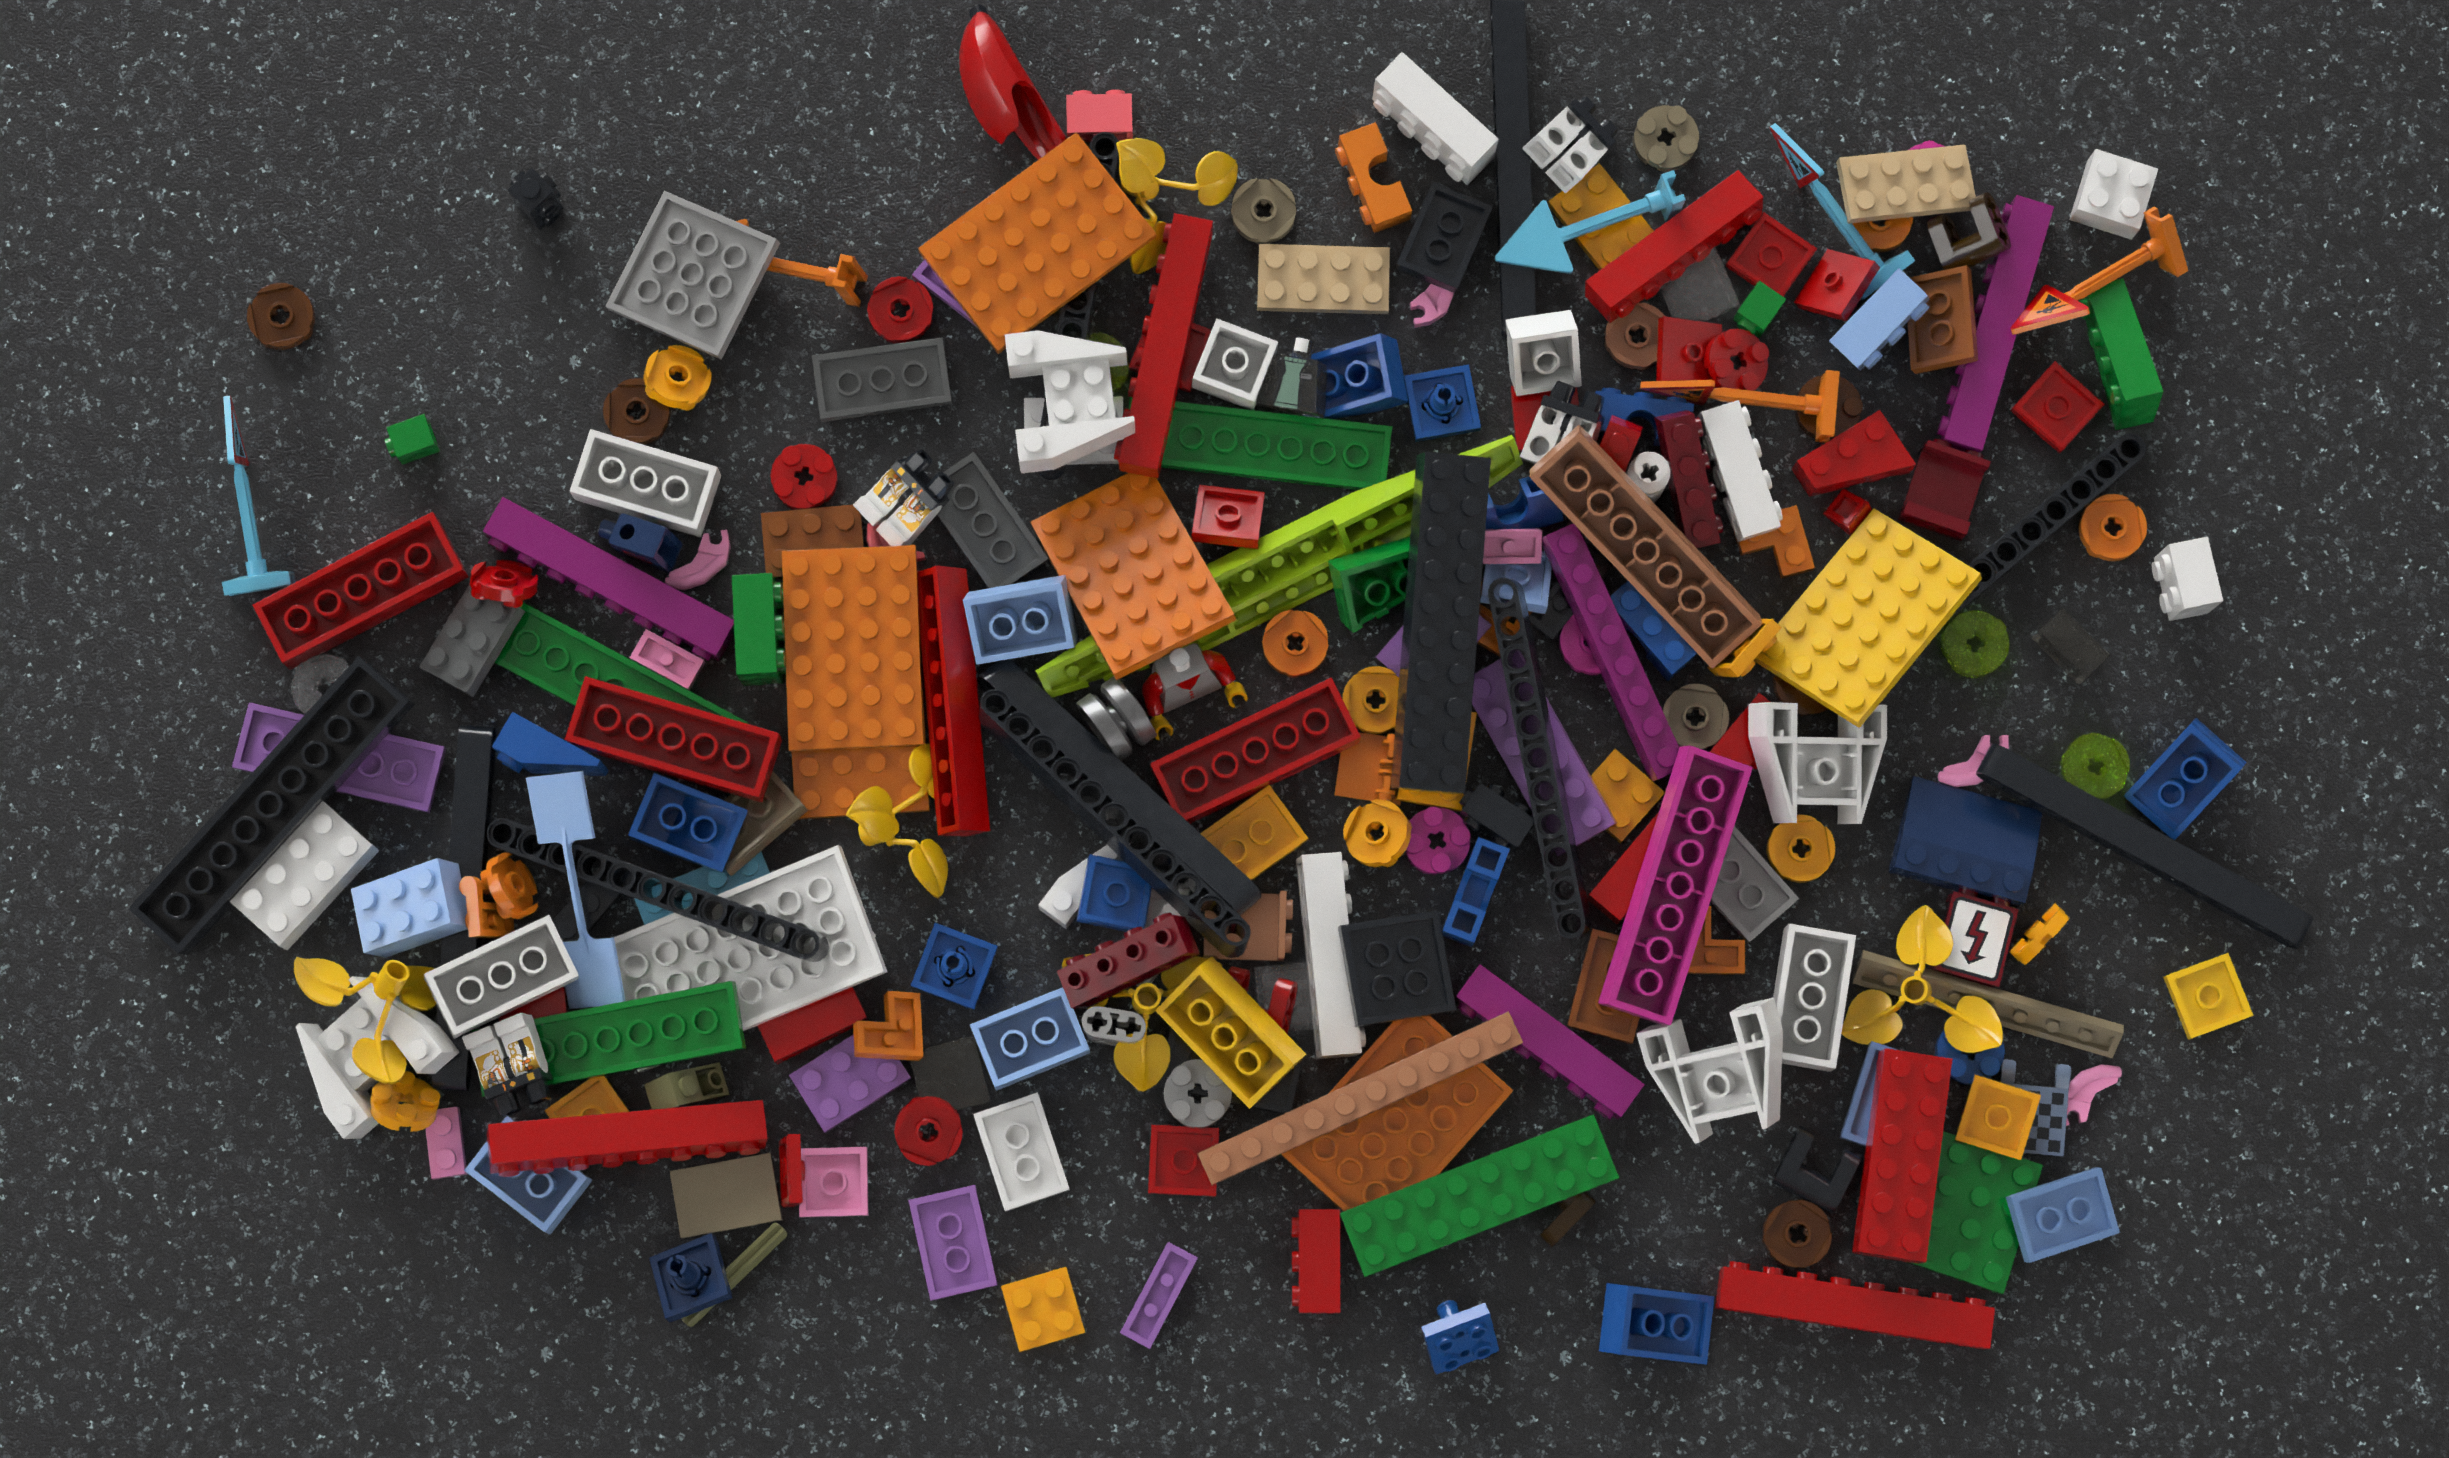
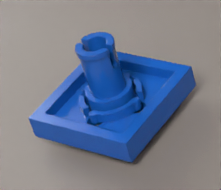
[1404,364,1481,442]
[911,923,998,1010]
[1421,1300,1499,1375]

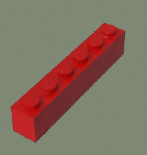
[1585,170,1764,323]

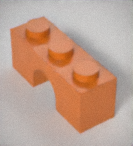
[1335,122,1412,233]

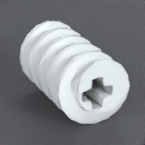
[1626,452,1670,503]

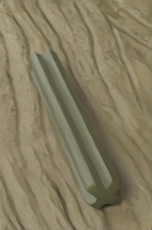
[681,1222,787,1327]

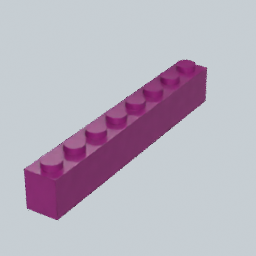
[1937,195,2054,453]
[483,497,734,662]
[1542,523,1680,781]

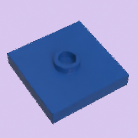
[1076,854,1155,932]

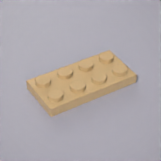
[1836,145,1976,224]
[1257,244,1390,314]

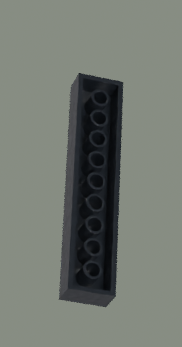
[1391,451,1491,794]
[128,656,415,955]

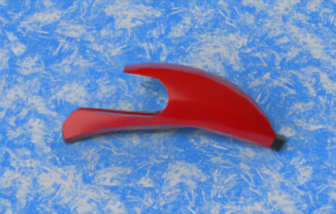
[959,4,1067,160]

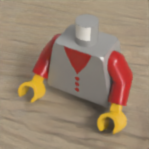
[1142,643,1248,740]

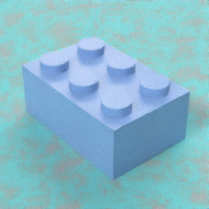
[1829,268,1930,371]
[963,575,1079,665]
[351,858,467,958]
[970,987,1090,1091]
[464,1116,592,1235]

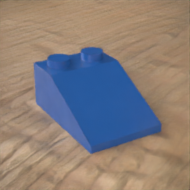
[1298,333,1409,419]
[492,712,609,776]
[2124,718,2247,840]
[628,773,748,873]
[1599,1283,1714,1365]

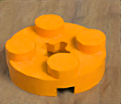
[644,345,711,411]
[1342,666,1399,734]
[1343,799,1412,867]
[1767,815,1835,883]
[2009,903,2070,965]
[370,1071,440,1132]

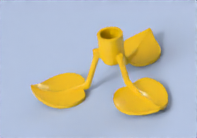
[1116,138,1238,274]
[846,743,948,898]
[1841,905,2003,1053]
[1062,954,1222,1092]
[294,957,437,1084]

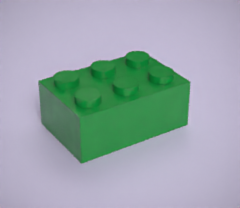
[732,573,786,686]

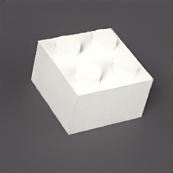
[2069,149,2158,240]
[1506,310,1582,396]
[1192,318,1278,410]
[2152,537,2223,621]

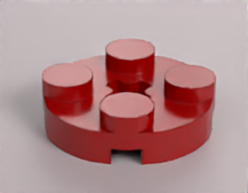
[867,276,934,344]
[1703,329,1769,391]
[771,444,838,510]
[470,560,538,608]
[894,1096,963,1166]

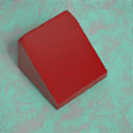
[1823,489,1872,536]

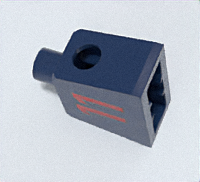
[598,513,683,574]

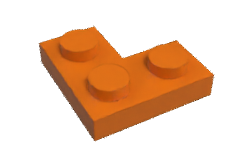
[1733,505,1815,579]
[1687,906,1745,975]
[853,991,924,1061]

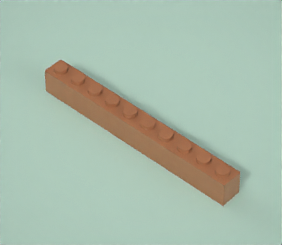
[1197,1011,1523,1186]

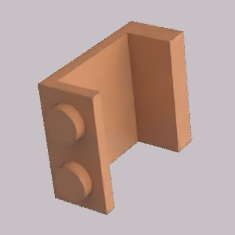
[1203,891,1293,962]

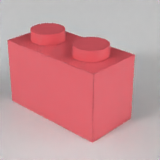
[1066,90,1133,142]

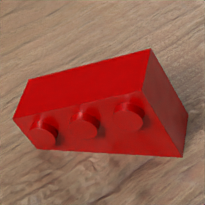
[1791,410,1916,497]

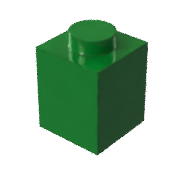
[1733,280,1786,338]
[384,414,440,465]

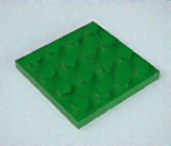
[1906,1131,2043,1295]

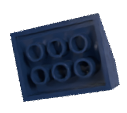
[1888,776,2042,908]

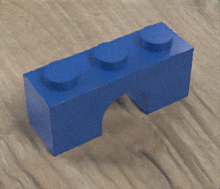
[1595,388,1694,446]
[1486,476,1564,529]
[1610,581,1697,681]
[1442,837,1510,947]

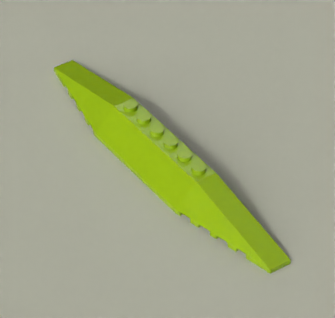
[1036,435,1523,698]

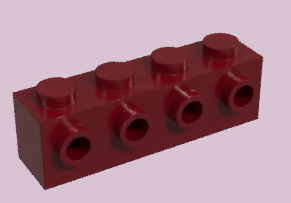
[1654,410,1723,548]
[1057,912,1200,1010]

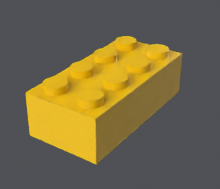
[1155,957,1306,1109]

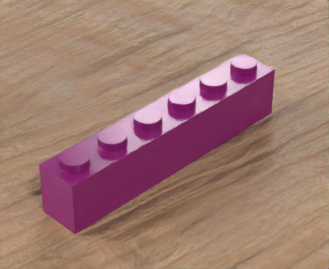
[1454,964,1645,1120]

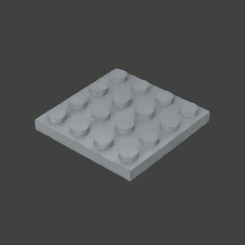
[605,191,780,360]

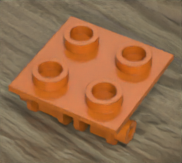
[1334,732,1401,806]

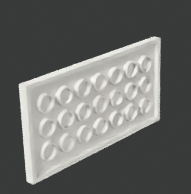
[614,845,887,1072]

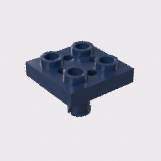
[649,1233,733,1323]

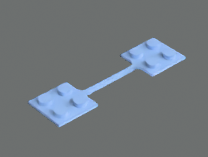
[526,771,626,1009]

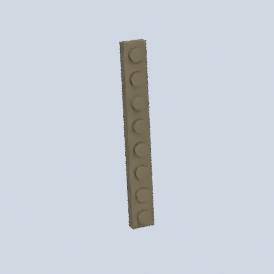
[1853,950,2124,1058]

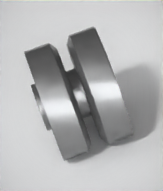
[1076,676,1157,761]

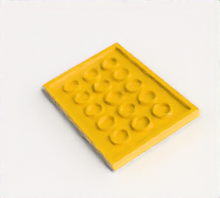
[1754,509,1982,728]

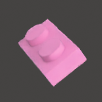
[1483,529,1542,564]
[629,629,705,691]
[425,1107,467,1180]

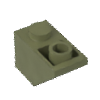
[644,1062,729,1110]

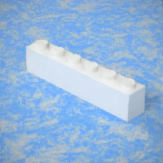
[1296,852,1366,1059]

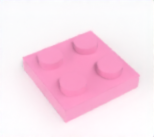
[799,1147,869,1218]

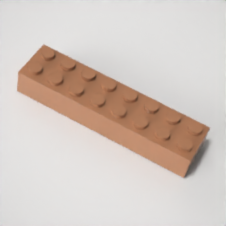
[1530,425,1762,669]

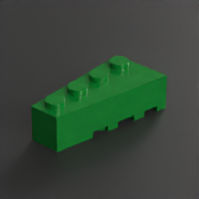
[2079,278,2163,431]
[1328,536,1410,633]

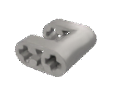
[1082,1006,1146,1046]

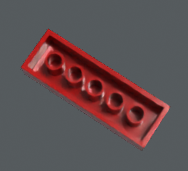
[252,511,469,670]
[565,676,782,803]
[1150,677,1361,824]
[1852,1048,1953,1264]

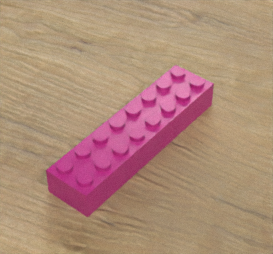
[1598,746,1753,1025]

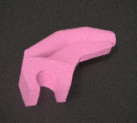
[1410,284,1454,328]
[665,530,731,590]
[1938,735,2009,787]
[2066,1064,2122,1126]

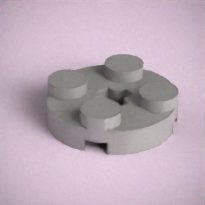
[1164,1059,1232,1128]

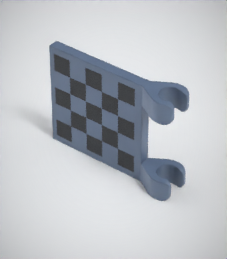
[2000,1059,2071,1156]

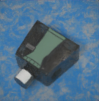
[1256,338,1327,418]

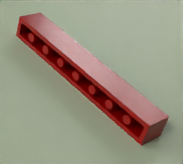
[1114,213,1213,479]
[917,566,990,837]
[1587,693,1770,924]
[487,1100,768,1177]
[1715,1261,1995,1350]

